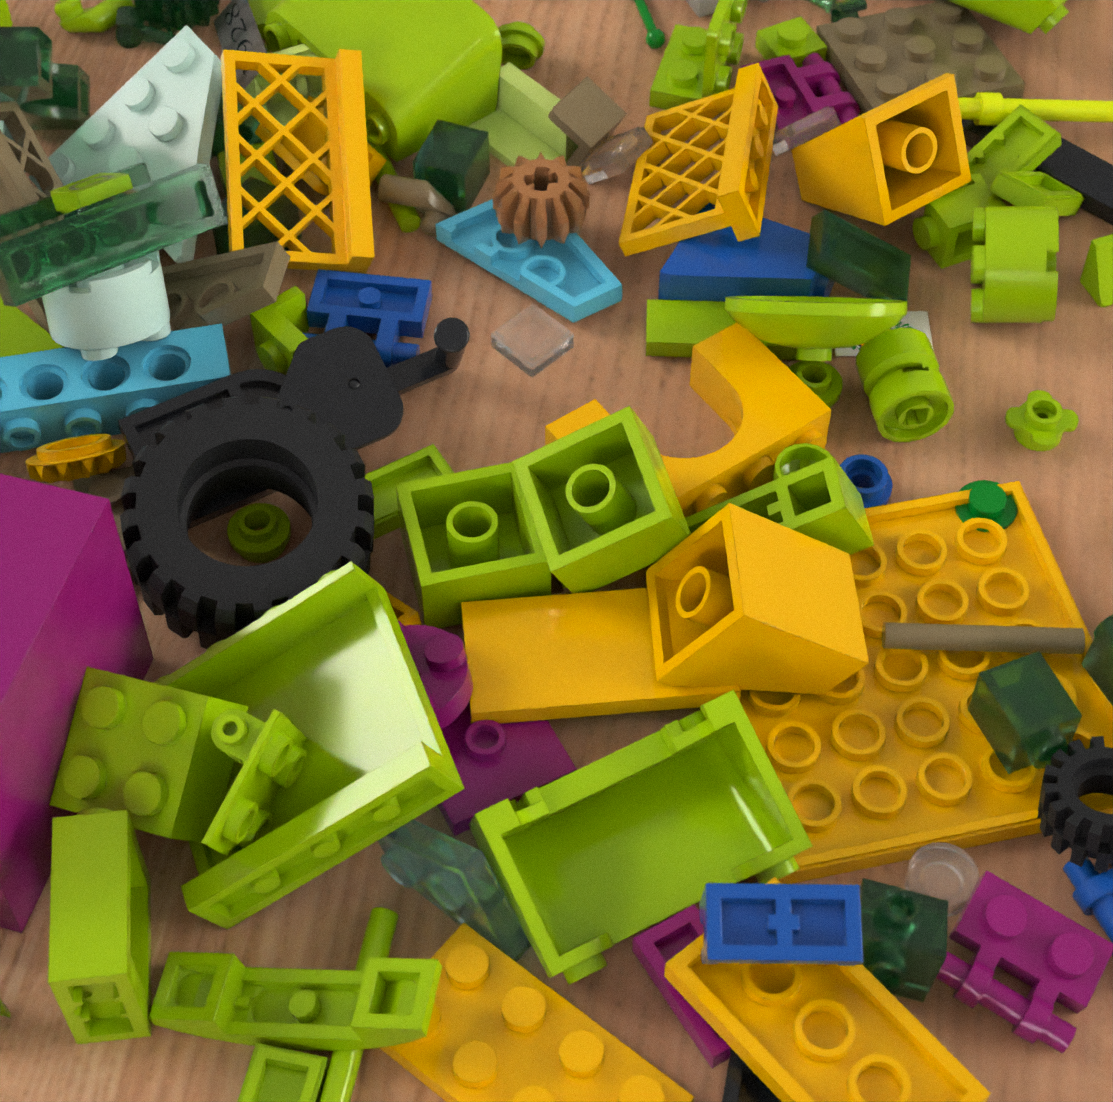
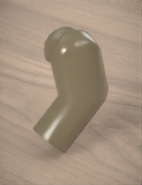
[378,174,455,237]

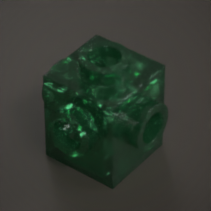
[860,878,948,1002]

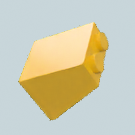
[791,73,972,226]
[645,503,869,695]

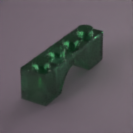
[0,27,90,130]

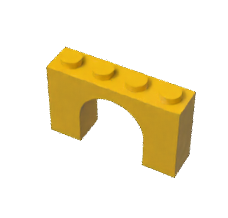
[545,322,831,517]

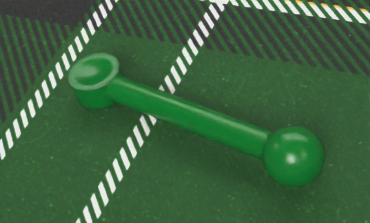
[634,0,666,49]

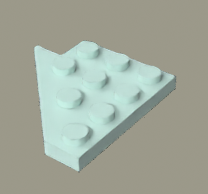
[29,25,222,264]

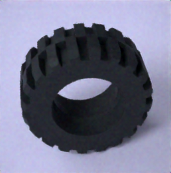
[120,396,374,649]

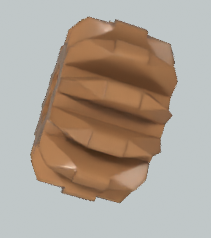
[493,152,590,249]

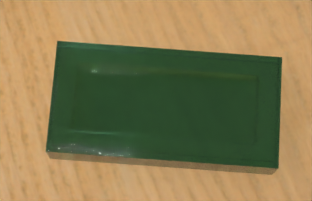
[806,210,911,301]

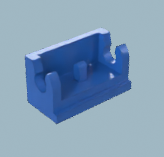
[699,883,863,966]

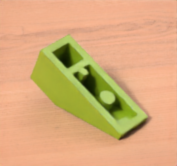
[685,456,874,555]

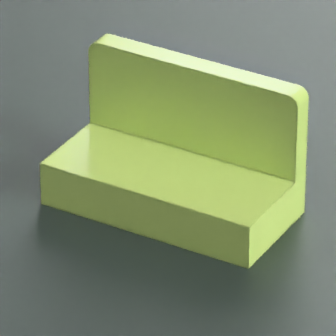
[465,62,578,166]

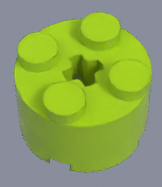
[970,206,1059,323]

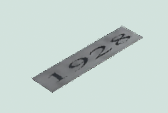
[214,0,267,89]

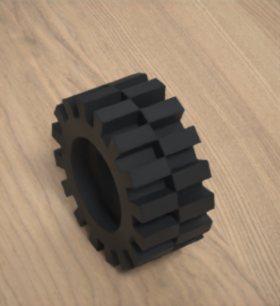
[1038,736,1113,872]

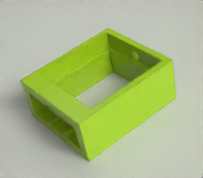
[48,808,151,1045]

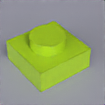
[755,16,827,68]

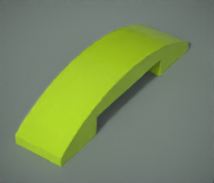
[148,951,442,1051]

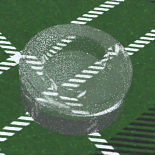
[905,842,979,917]

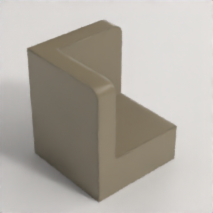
[548,77,627,167]

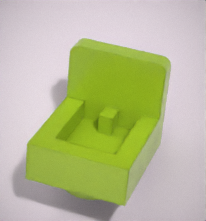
[250,286,309,375]

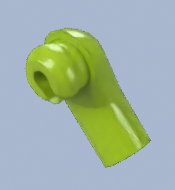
[54,0,135,33]

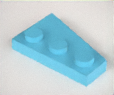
[436,199,623,323]

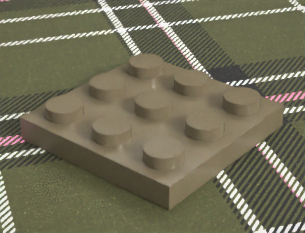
[816,0,1025,114]

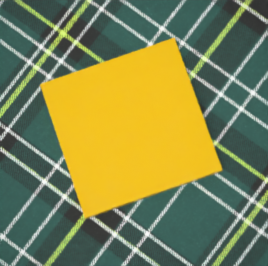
[740,481,1113,884]

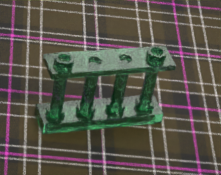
[0,162,227,307]

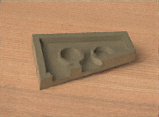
[162,241,290,331]

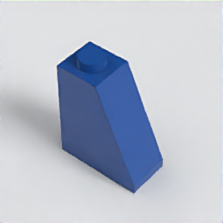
[658,203,837,301]

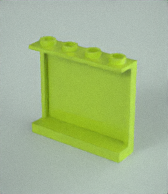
[153,561,464,930]

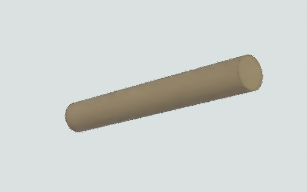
[882,622,1085,654]

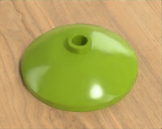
[725,296,908,361]

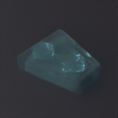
[378,819,531,962]

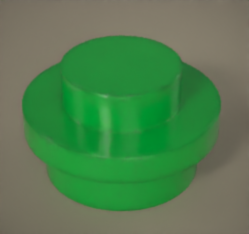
[955,480,1018,532]

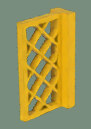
[221,49,375,274]
[618,62,778,257]

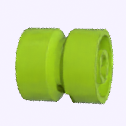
[856,328,954,442]

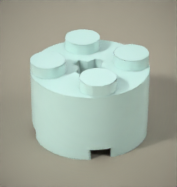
[35,233,171,361]

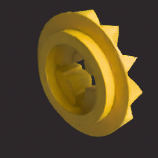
[25,433,126,483]

